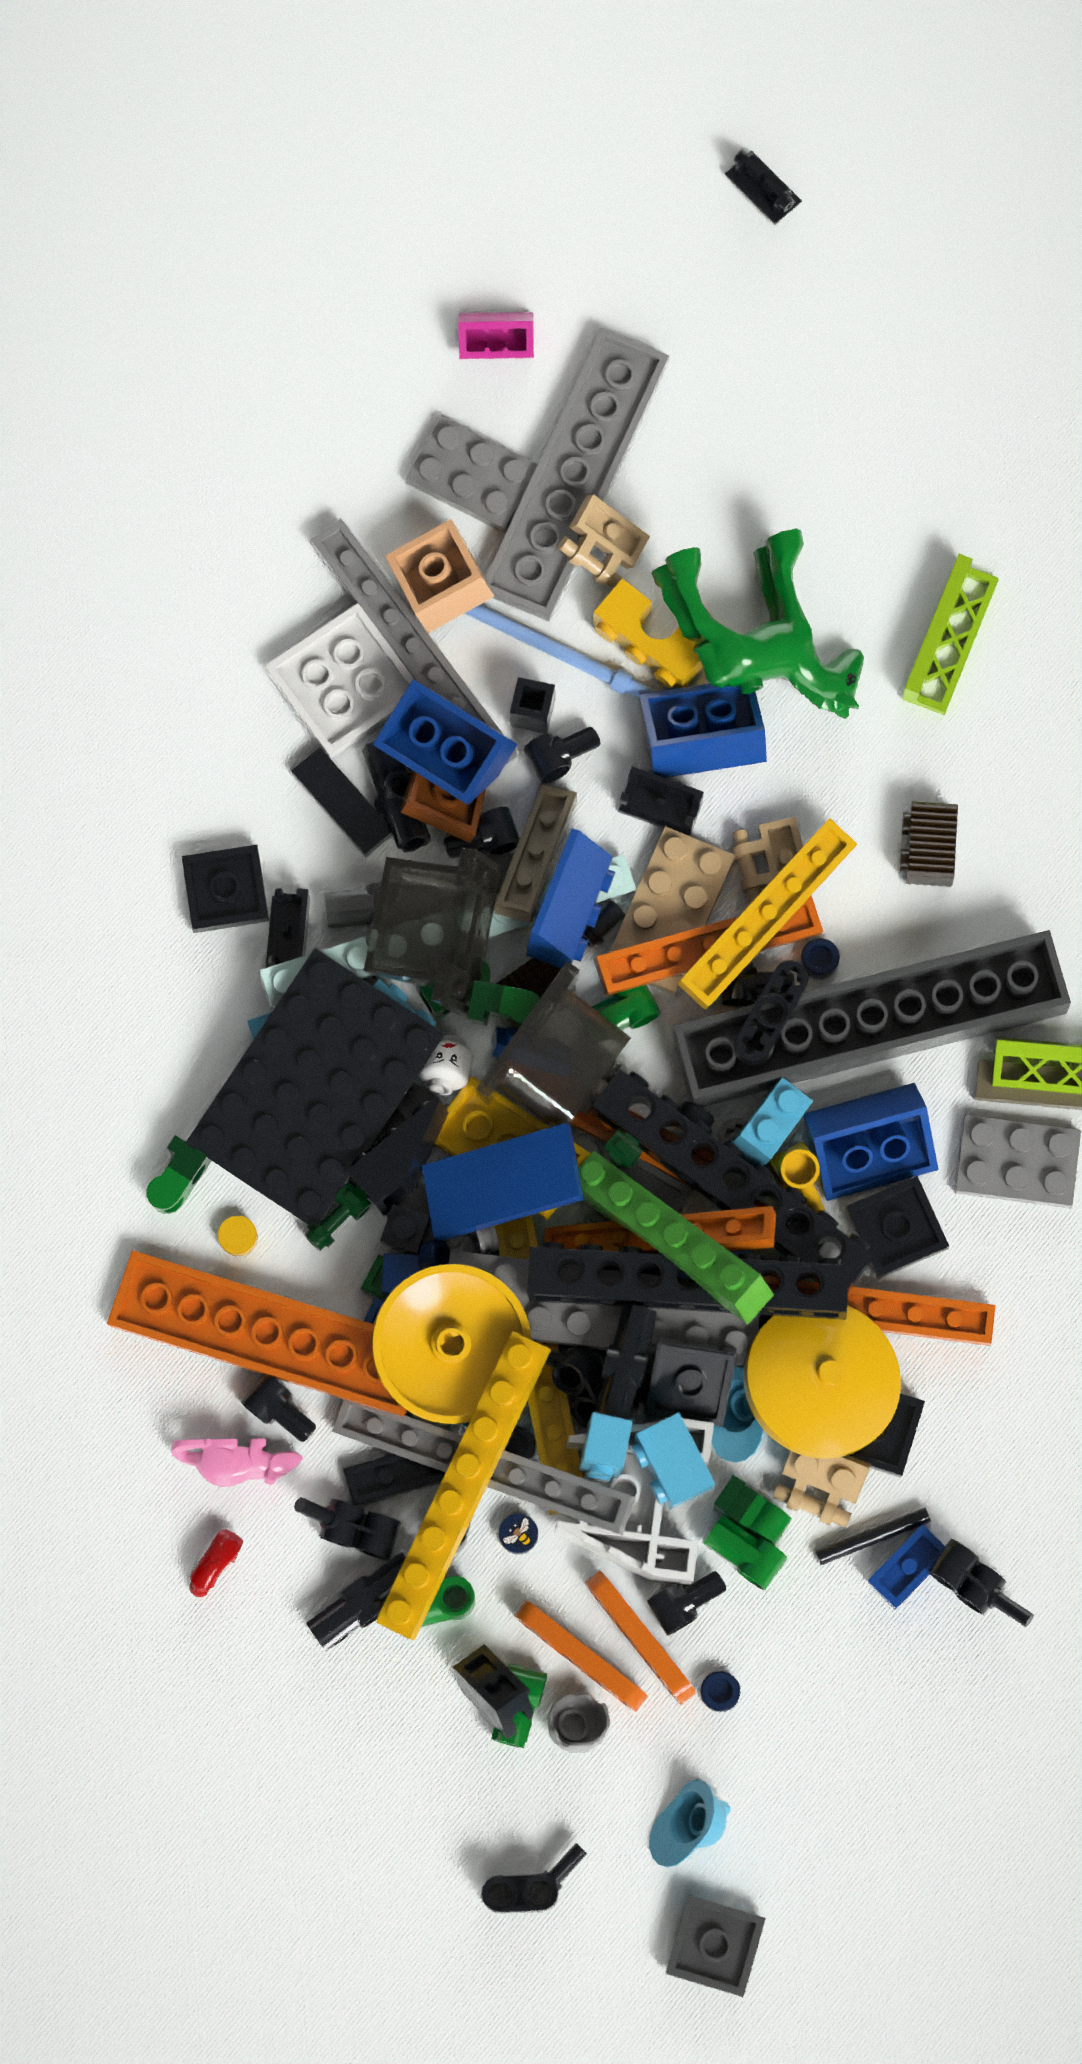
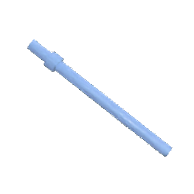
[464,605,658,698]

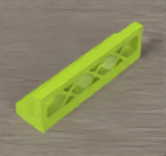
[902,553,999,716]
[992,1036,1082,1094]

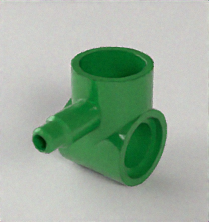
[421,1576,476,1627]

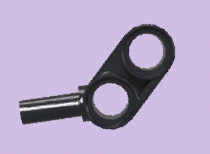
[533,1340,604,1429]
[294,1497,402,1561]
[928,1539,1034,1627]
[481,1843,588,1914]

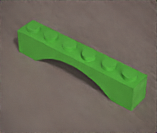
[578,1151,774,1324]

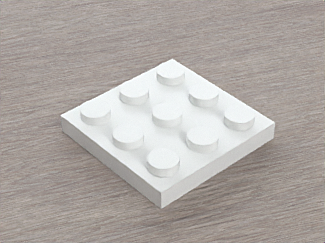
[265,603,415,759]

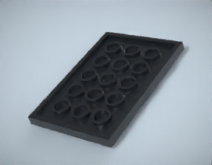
[185,948,445,1225]

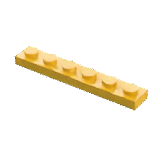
[677,818,858,1010]

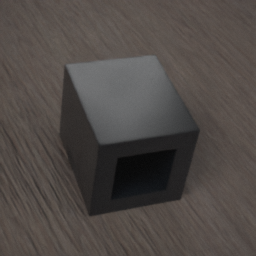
[510,677,556,734]

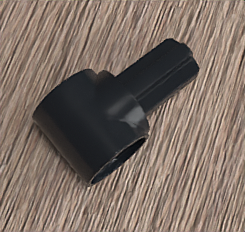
[523,727,601,784]
[443,806,520,859]
[720,962,795,1007]
[240,1374,317,1442]
[646,1571,727,1636]

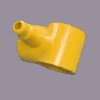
[768,1141,825,1213]

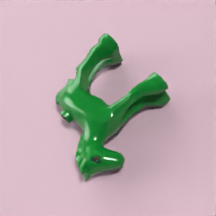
[651,528,864,719]

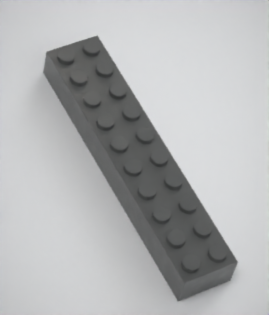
[673,930,1071,1107]

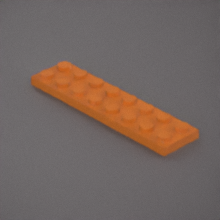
[107,1250,408,1417]

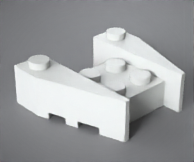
[554,1418,714,1586]

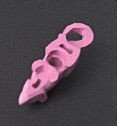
[171,1439,303,1487]

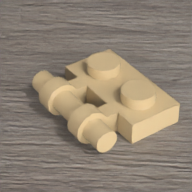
[557,494,650,589]
[732,816,803,904]
[772,1451,872,1528]

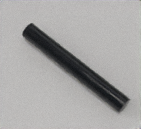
[815,1507,931,1566]

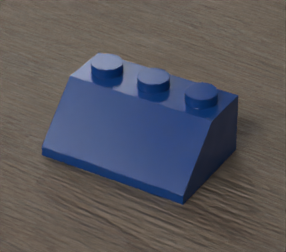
[372,679,518,805]
[639,683,767,778]
[526,828,616,971]
[803,1082,939,1201]

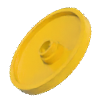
[372,1264,531,1424]
[743,1306,901,1459]

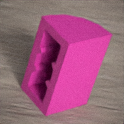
[458,312,534,359]

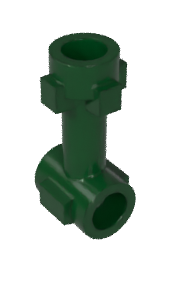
[604,1130,643,1169]
[304,1182,372,1251]

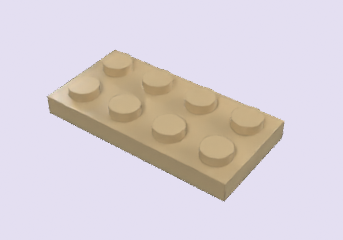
[609,826,735,995]

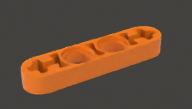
[584,1570,696,1705]
[513,1600,648,1712]

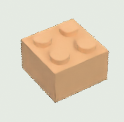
[385,519,494,633]

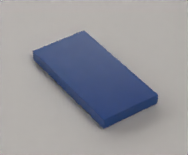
[421,1123,584,1241]

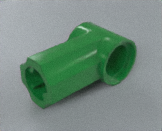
[578,984,661,1044]
[703,1515,788,1591]
[491,1663,548,1749]

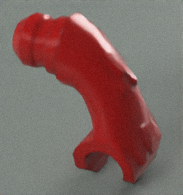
[189,1529,243,1597]

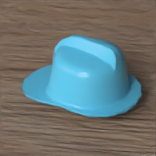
[711,1366,764,1463]
[649,1779,731,1867]

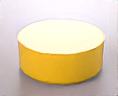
[218,1216,258,1257]

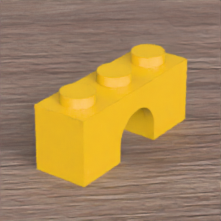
[593,579,703,689]

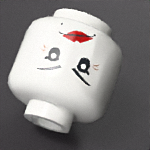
[419,1035,473,1095]

